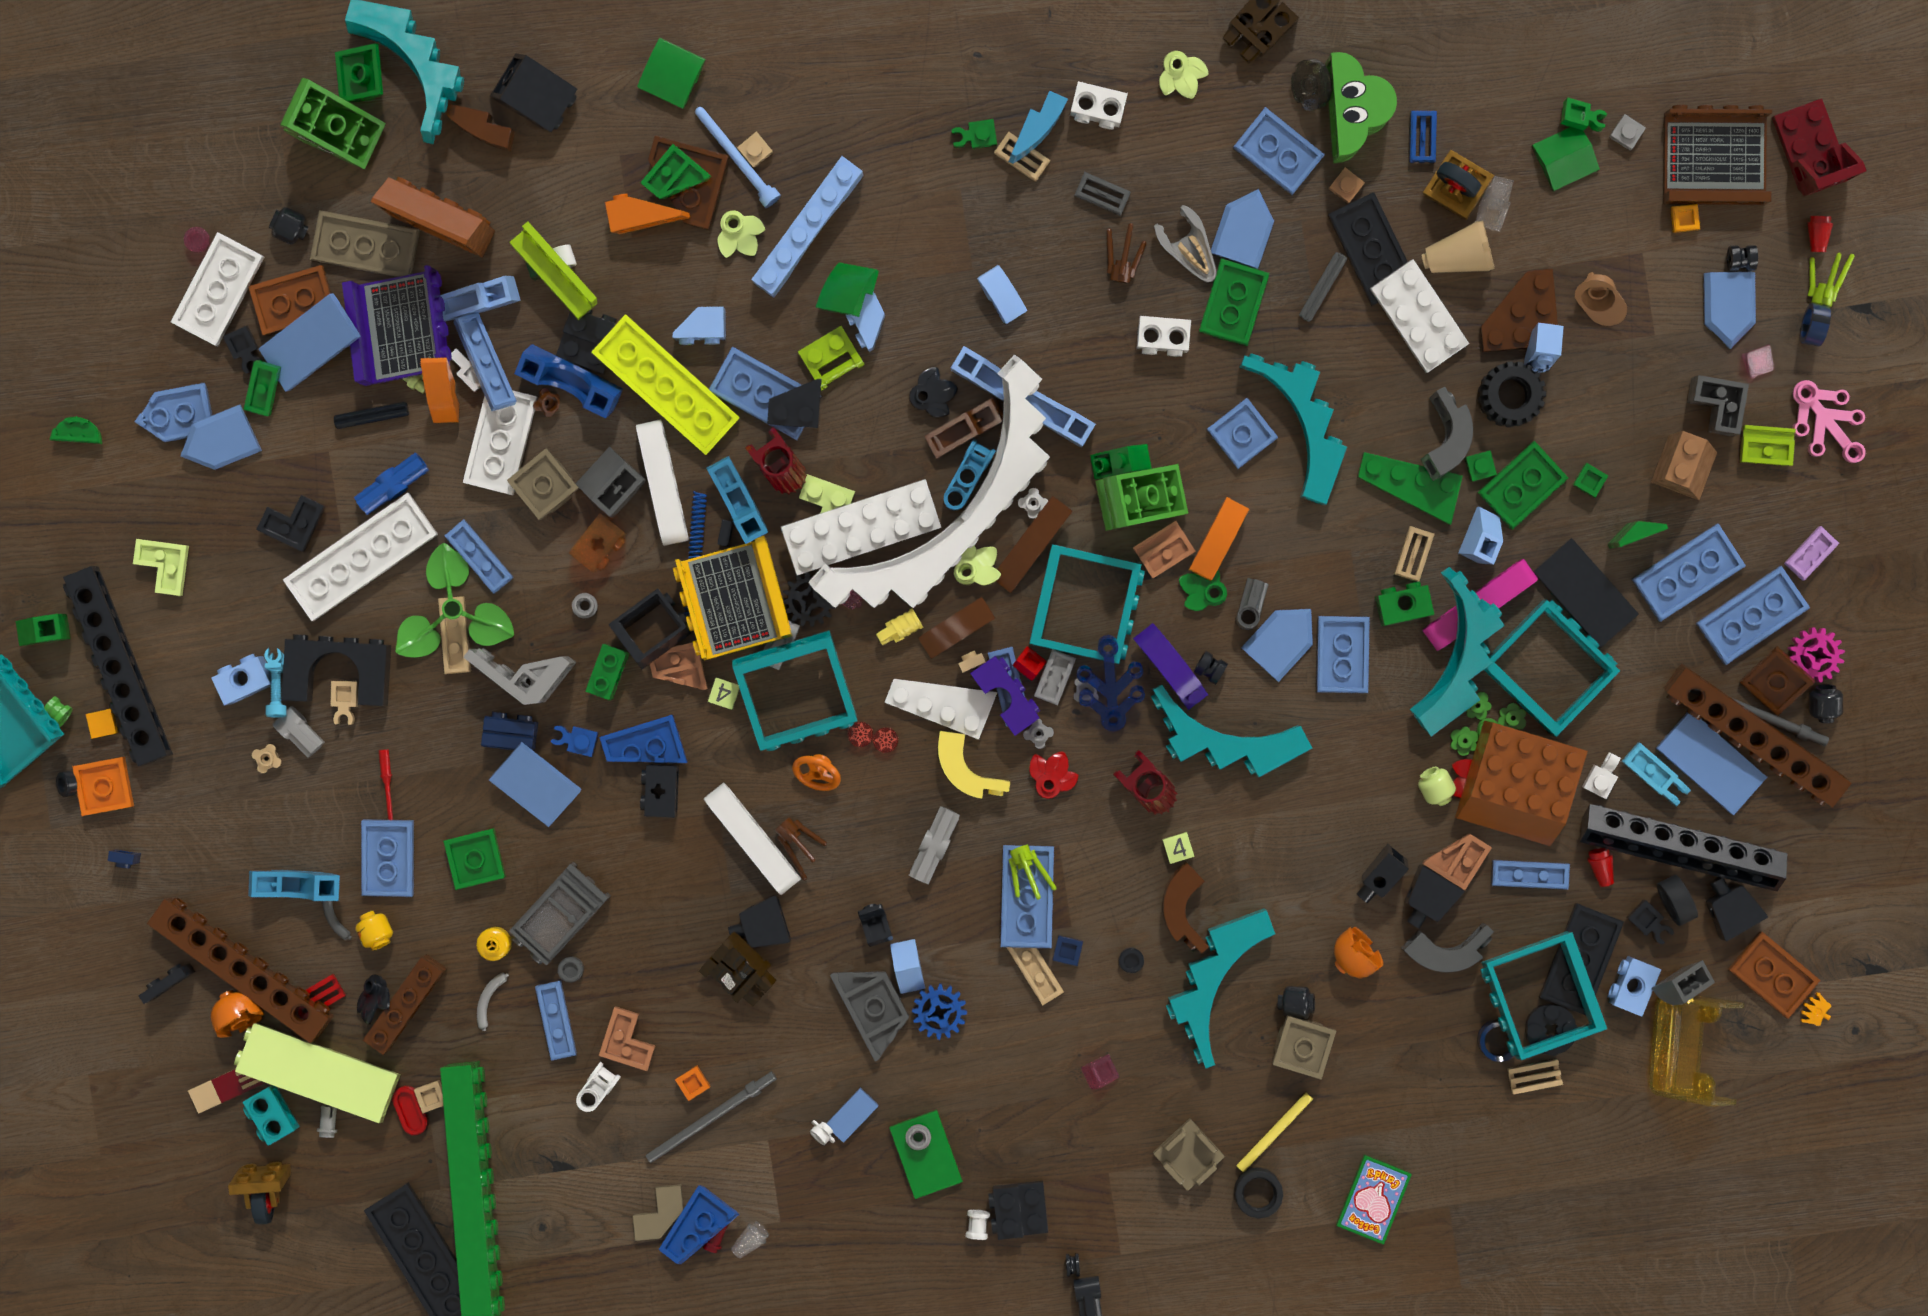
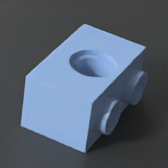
[212,654,271,705]
[1608,955,1661,1017]

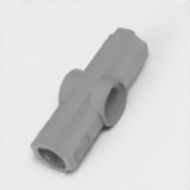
[909,806,960,884]

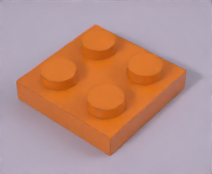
[72,757,134,816]

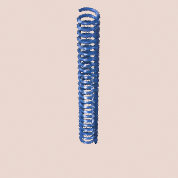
[683,491,707,616]

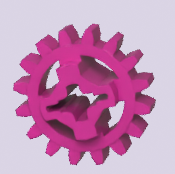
[1787,628,1845,682]

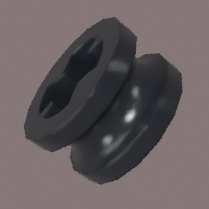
[1066,1253,1080,1277]

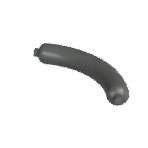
[322,901,352,940]

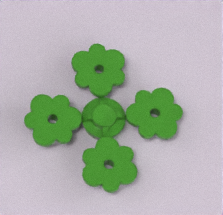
[1451,692,1526,756]

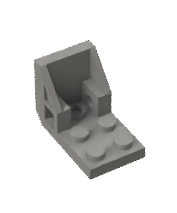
[464,648,577,705]

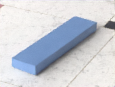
[453,312,517,411]

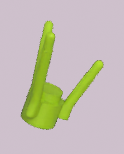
[1808,253,1855,307]
[1008,844,1056,900]

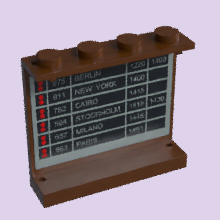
[1663,105,1772,205]

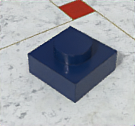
[108,849,141,868]
[1052,935,1083,966]

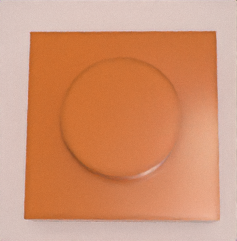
[675,1065,711,1101]

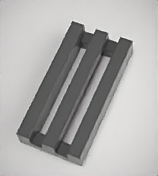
[1074,172,1131,216]

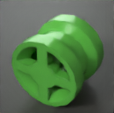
[44,696,73,727]

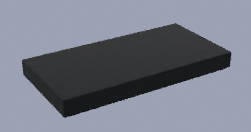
[1328,192,1408,306]
[1533,538,1639,648]
[1539,903,1624,1015]

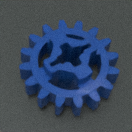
[912,983,967,1040]

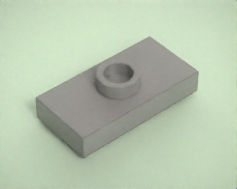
[1034,649,1076,706]

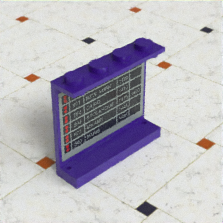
[342,265,452,386]

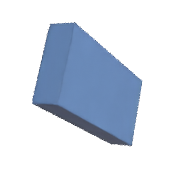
[826,1087,879,1143]

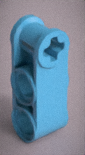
[944,439,996,511]

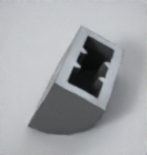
[1652,960,1715,1005]

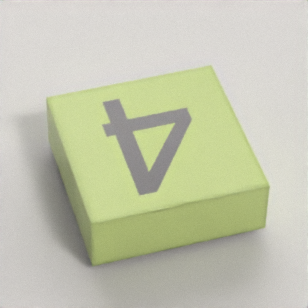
[708,678,740,710]
[1162,832,1194,864]

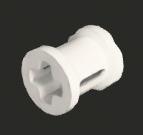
[965,1210,990,1240]

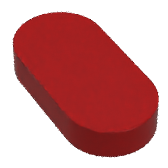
[392,1085,429,1136]

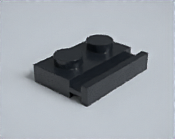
[138,963,195,1004]

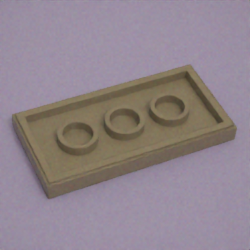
[310,210,420,277]

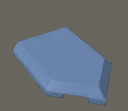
[1211,189,1274,269]
[1703,272,1756,349]
[135,383,212,442]
[181,405,262,470]
[1241,609,1313,682]

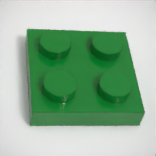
[443,828,506,890]

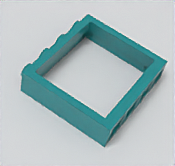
[1029,544,1145,664]
[1484,600,1620,737]
[732,630,857,751]
[1480,931,1607,1060]

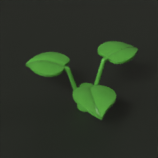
[396,543,514,658]

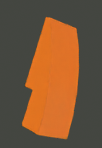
[421,358,459,423]
[1189,497,1249,581]

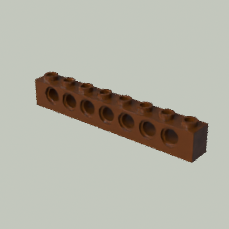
[1663,663,1852,807]
[147,897,334,1043]

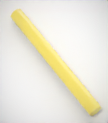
[1236,1092,1313,1172]

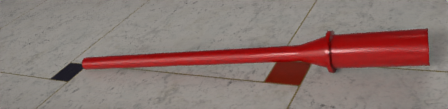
[378,749,393,820]

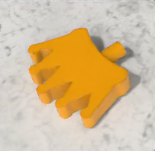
[1800,992,1831,1026]

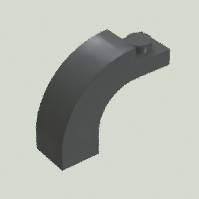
[1421,387,1473,481]
[1401,923,1494,972]

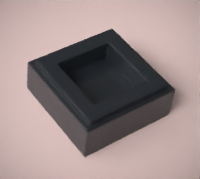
[717,520,734,547]

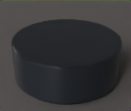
[56,771,77,797]
[1118,947,1144,973]

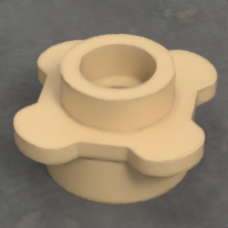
[252,744,281,773]

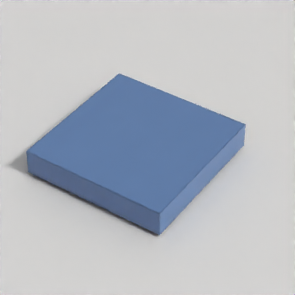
[1206,398,1278,469]

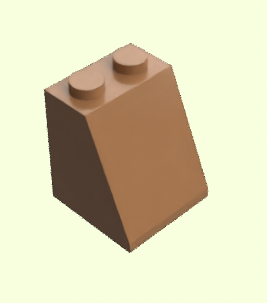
[1651,431,1717,500]

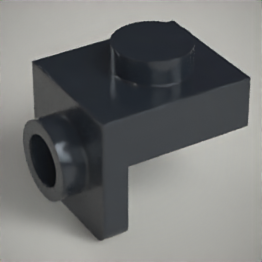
[858,904,893,947]

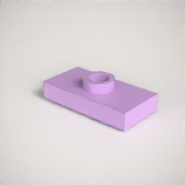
[1784,526,1839,581]

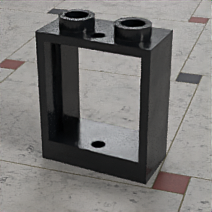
[608,588,691,669]

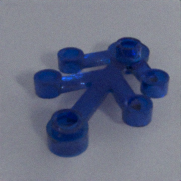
[1077,635,1145,731]

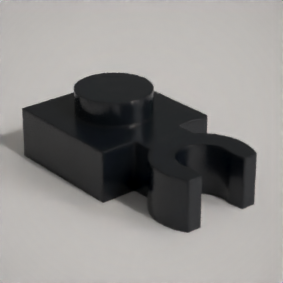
[223,325,262,374]
[1626,899,1674,945]

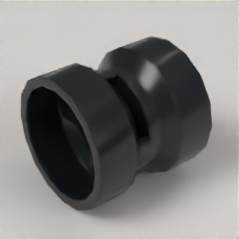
[1727,245,1758,271]
[1194,651,1228,685]

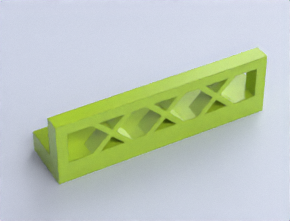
[510,221,597,320]

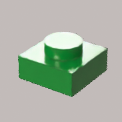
[1464,451,1497,482]
[1572,463,1608,498]

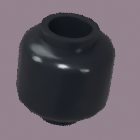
[268,207,309,245]
[1809,684,1843,723]
[1277,986,1315,1020]

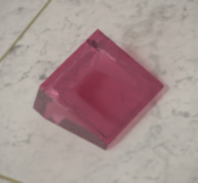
[1742,345,1775,378]
[1081,1054,1119,1090]

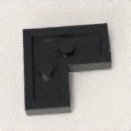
[256,495,326,552]

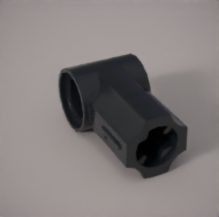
[1073,1276,1102,1316]

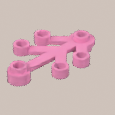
[1792,380,1865,463]

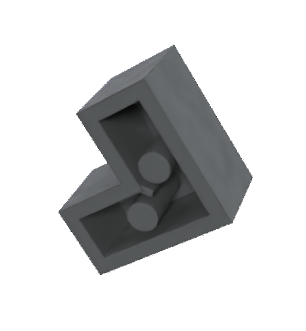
[1687,375,1749,437]

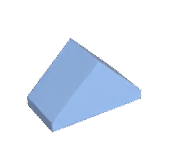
[890,939,925,994]

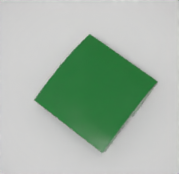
[637,38,706,109]
[816,263,879,317]

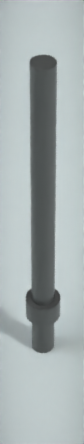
[1690,689,1829,747]
[646,1071,777,1163]

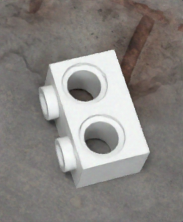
[1070,81,1128,130]
[1136,316,1191,357]

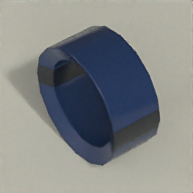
[1800,303,1831,347]
[1477,1019,1521,1062]

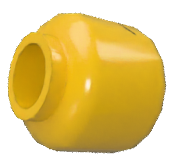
[355,911,393,951]
[476,927,512,961]

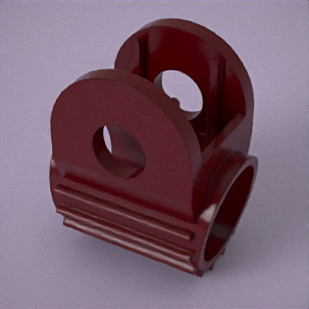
[745,426,807,495]
[1113,750,1177,815]

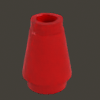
[1807,216,1833,252]
[1587,848,1614,887]

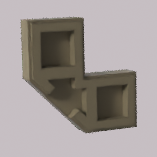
[633,1184,684,1241]

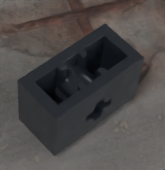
[640,765,679,818]

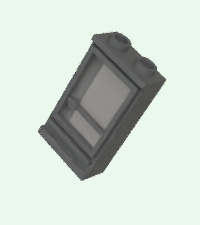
[509,862,611,965]

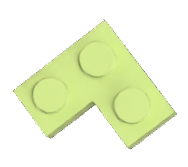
[799,474,855,514]
[133,539,189,596]

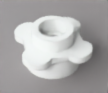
[1018,488,1048,519]
[810,1120,835,1145]

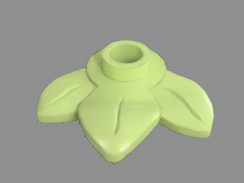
[1159,51,1209,99]
[718,211,765,258]
[954,545,1001,586]

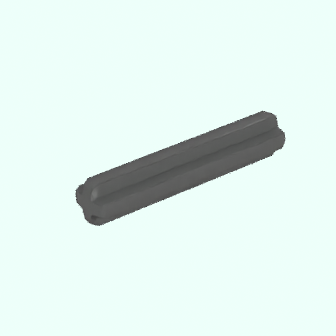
[1299,252,1347,322]

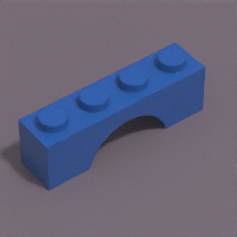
[514,344,623,418]

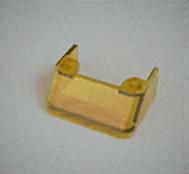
[1649,996,1744,1106]

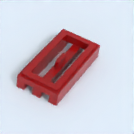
[298,974,346,1019]

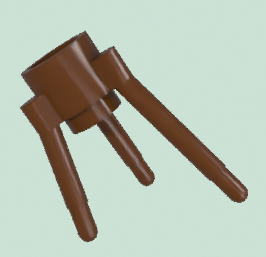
[1107,223,1147,283]
[775,817,827,881]

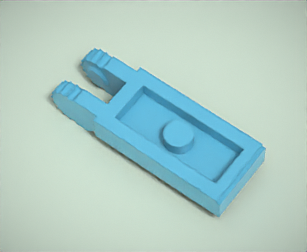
[1621,742,1691,807]

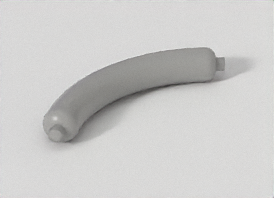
[477,973,509,1031]

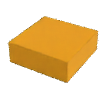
[1671,204,1700,233]
[86,709,118,739]

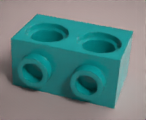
[243,1085,300,1146]

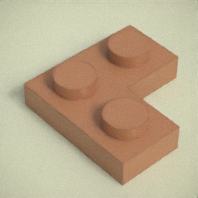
[599,1006,656,1071]

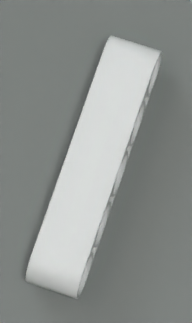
[636,419,689,546]
[704,782,801,895]

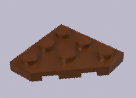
[648,136,729,230]
[1480,269,1558,353]

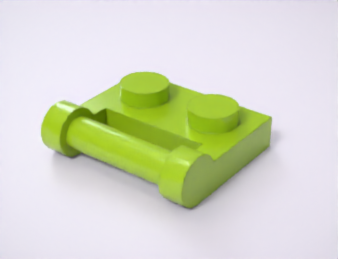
[798,326,865,391]

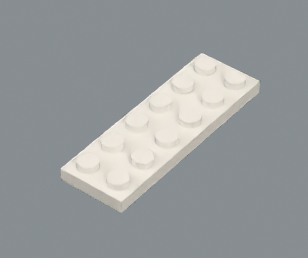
[781,479,941,575]
[283,493,438,621]

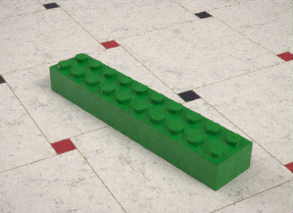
[440,1061,505,1316]

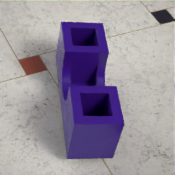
[970,656,1040,736]

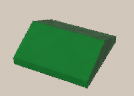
[335,43,383,103]
[1532,127,1600,191]
[1608,521,1668,549]

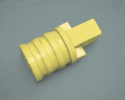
[876,608,924,645]

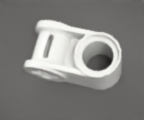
[576,1062,621,1112]

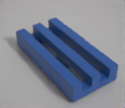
[1409,111,1437,163]

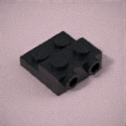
[556,310,617,374]
[988,1181,1048,1240]

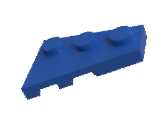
[599,715,688,763]
[658,1185,740,1264]

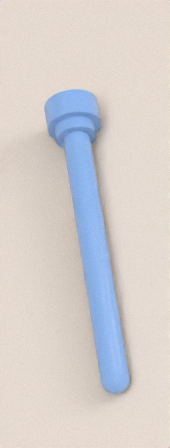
[695,107,781,208]

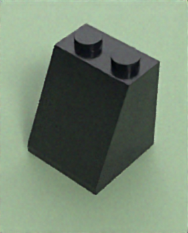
[489,53,577,132]

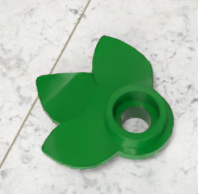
[1179,570,1227,611]

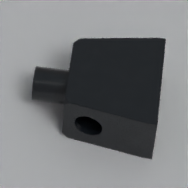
[1356,843,1409,903]
[1404,864,1465,929]
[1706,877,1768,942]
[728,894,791,947]

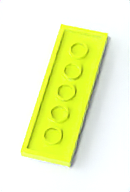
[592,314,740,455]

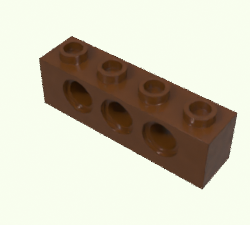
[362,954,447,1055]

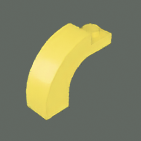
[938,731,1010,799]

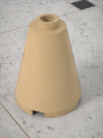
[1422,221,1494,273]

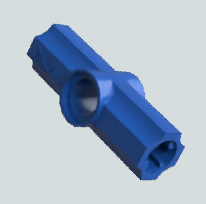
[354,453,429,515]

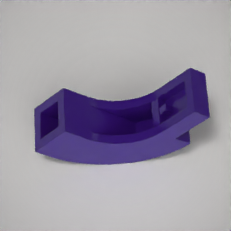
[1133,623,1208,710]

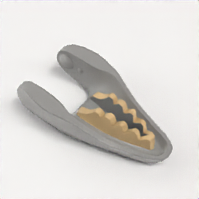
[1153,205,1216,282]

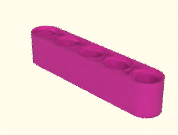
[1422,558,1538,651]

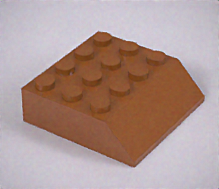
[371,177,495,258]
[1455,721,1588,846]

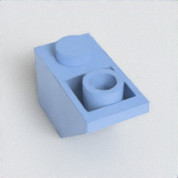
[846,291,885,352]
[673,307,726,345]
[1523,323,1564,373]
[1458,507,1503,565]

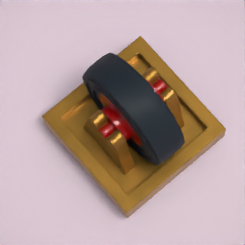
[1423,150,1494,220]
[228,1162,291,1225]

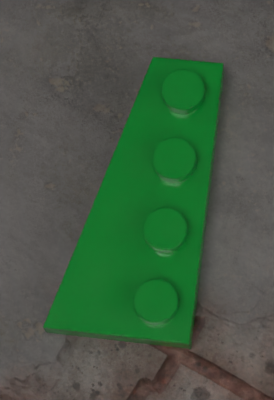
[1357,452,1463,525]

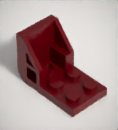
[1772,98,1867,197]

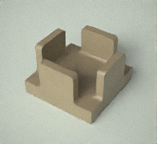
[507,448,579,520]
[1272,1015,1336,1080]
[1153,1118,1225,1191]

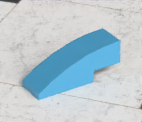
[1008,91,1068,164]

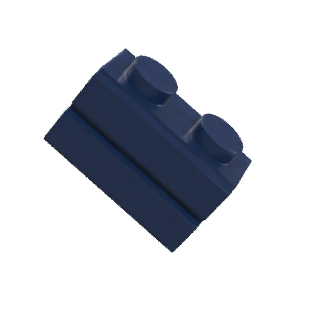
[481,711,538,752]

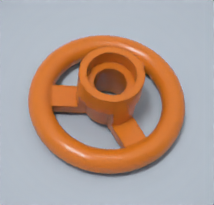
[792,754,841,791]

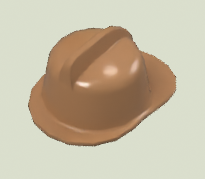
[1575,272,1627,326]

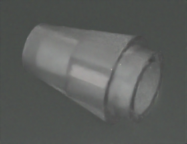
[731,1221,769,1258]

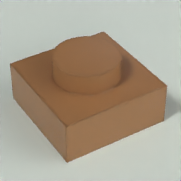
[1329,168,1365,204]

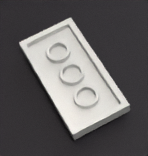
[171,232,265,346]
[1370,259,1469,373]
[463,390,538,495]

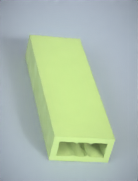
[234,1023,401,1123]

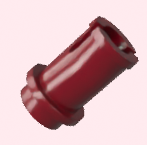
[703,1224,729,1253]

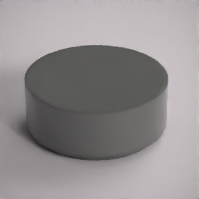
[558,956,584,983]

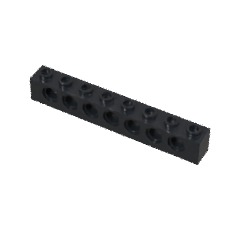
[63,566,173,766]
[1580,804,1788,892]

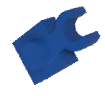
[551,726,599,757]

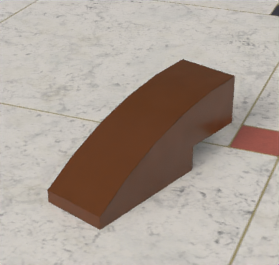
[445,103,515,152]
[924,397,1003,458]
[918,597,995,659]

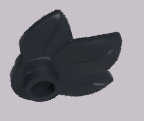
[909,367,958,418]
[357,974,390,1025]

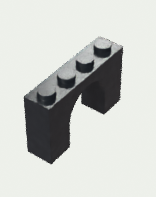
[281,634,391,706]

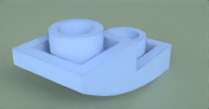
[977,265,1027,324]

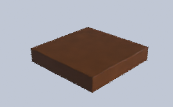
[1740,646,1815,716]

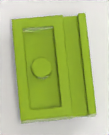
[1740,425,1796,466]

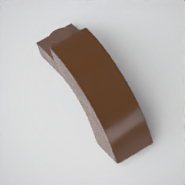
[1162,861,1209,953]

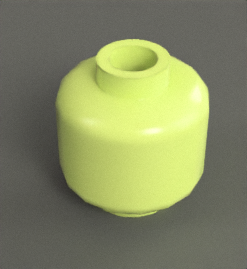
[1418,767,1456,806]

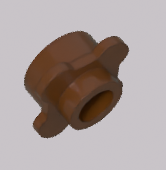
[533,388,560,417]

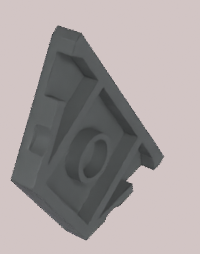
[830,971,909,1061]

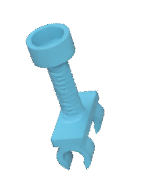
[264,648,287,718]

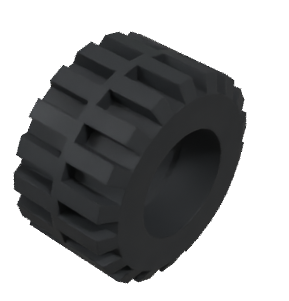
[1478,361,1546,427]

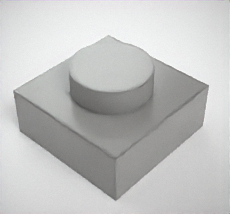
[1609,114,1646,150]

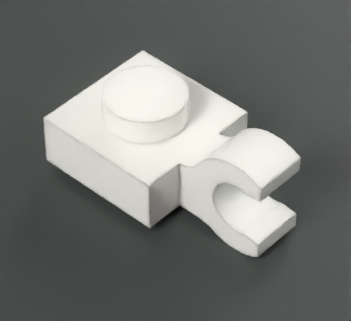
[451,349,481,392]
[1582,752,1621,799]

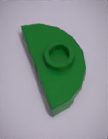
[50,416,102,444]

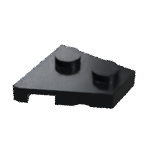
[767,379,822,428]

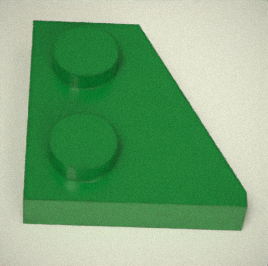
[640,144,711,200]

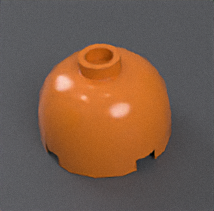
[1334,927,1383,978]
[211,990,264,1038]

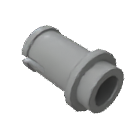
[317,1106,337,1138]

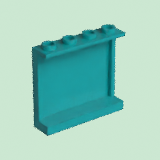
[0,654,64,788]

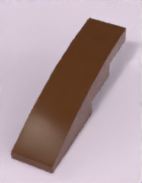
[996,496,1072,593]

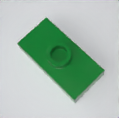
[243,360,281,417]

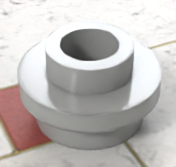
[572,593,598,618]
[906,1124,931,1150]

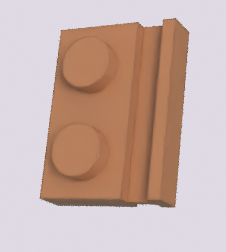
[1133,521,1196,579]

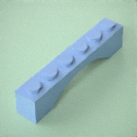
[751,156,864,298]
[951,346,1096,448]

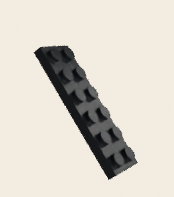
[364,1182,461,1316]

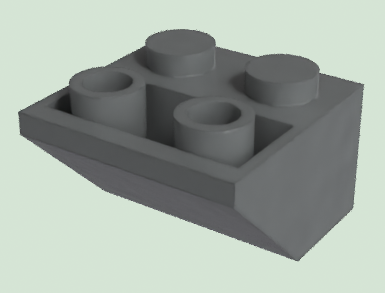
[576,446,647,518]

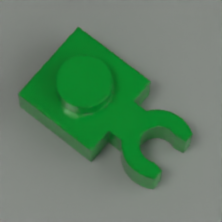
[1560,97,1607,132]
[951,119,997,149]

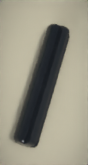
[334,402,409,429]

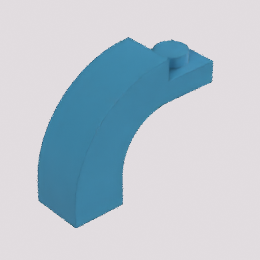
[707,456,768,544]
[248,870,340,901]

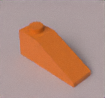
[605,194,690,234]

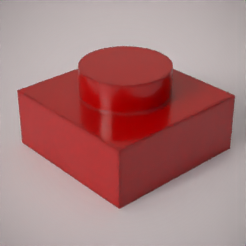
[1012,646,1047,681]

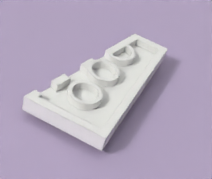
[885,679,997,739]

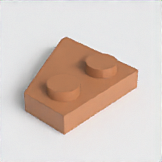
[650,642,708,690]
[1422,834,1492,890]

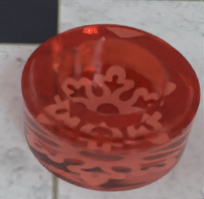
[848,722,873,747]
[873,727,898,753]

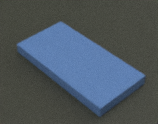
[259,293,361,392]
[709,347,804,440]
[1632,524,1746,622]
[1696,566,1810,665]
[1656,712,1767,815]
[1001,845,1054,948]

